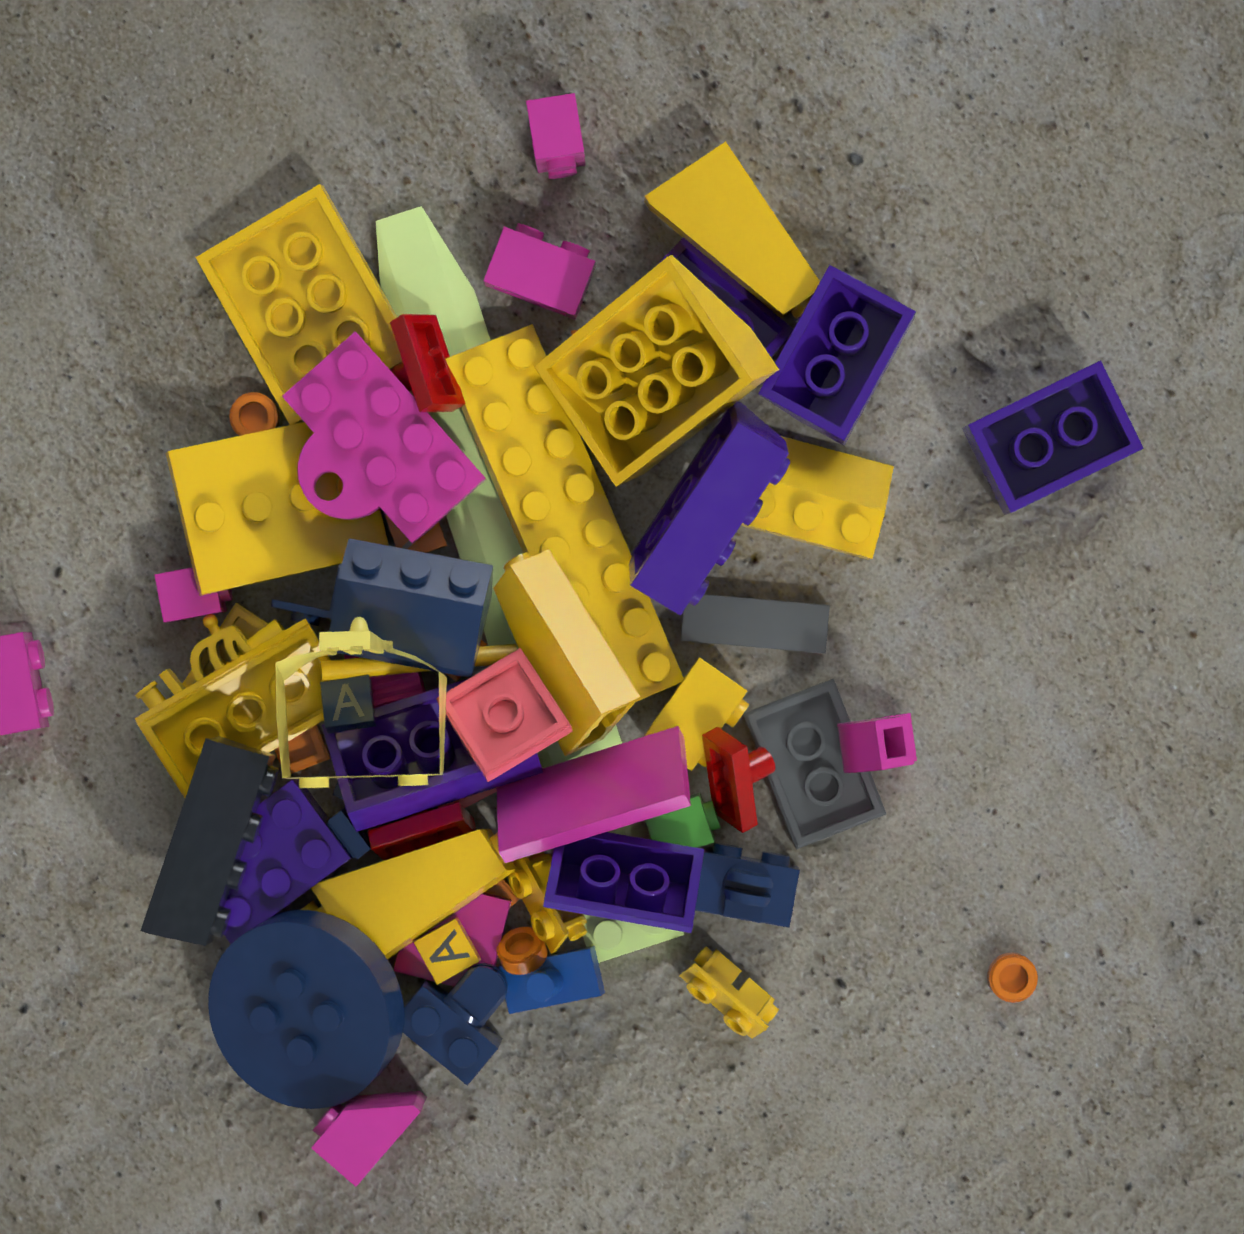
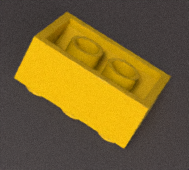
[741,436,894,560]

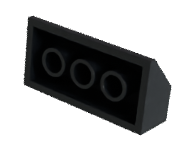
[140,736,279,946]

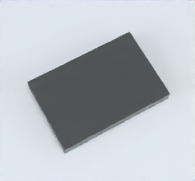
[743,679,886,850]

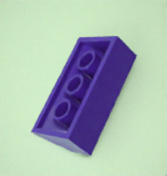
[629,401,790,616]
[322,678,543,832]

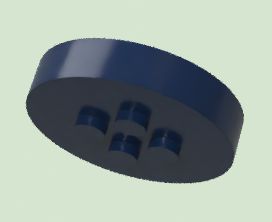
[208,910,404,1109]

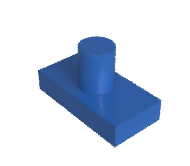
[498,946,605,1014]

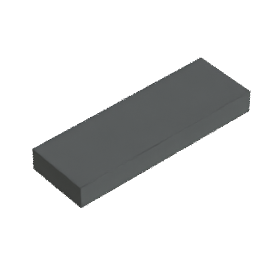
[680,594,830,654]

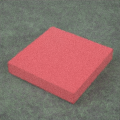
[436,648,573,782]

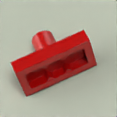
[390,314,466,412]
[702,726,776,833]
[368,802,476,861]

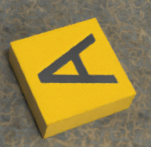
[414,917,481,985]

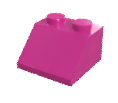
[311,1091,427,1187]

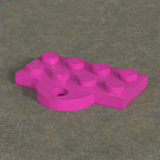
[282,331,486,544]

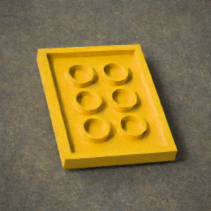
[196,184,402,425]
[165,422,389,596]

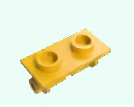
[508,851,587,954]
[679,946,779,1039]

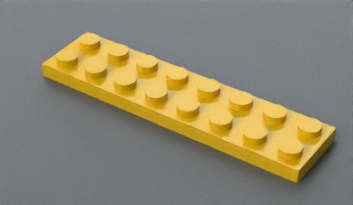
[446,324,684,702]

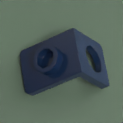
[271,563,341,626]

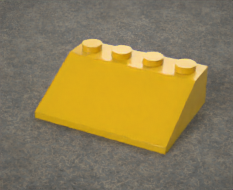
[534,255,779,487]

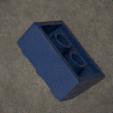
[329,538,493,678]

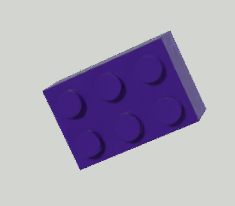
[962,360,1144,515]
[224,779,352,944]

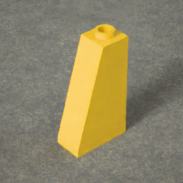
[644,141,820,319]
[493,549,640,756]
[311,829,517,960]

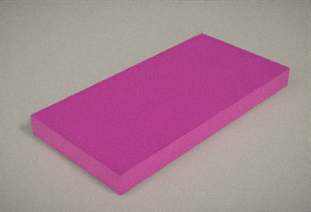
[497,726,691,863]

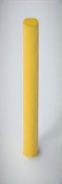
[320,644,517,681]

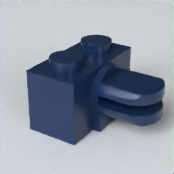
[695,843,800,928]
[403,963,508,1086]

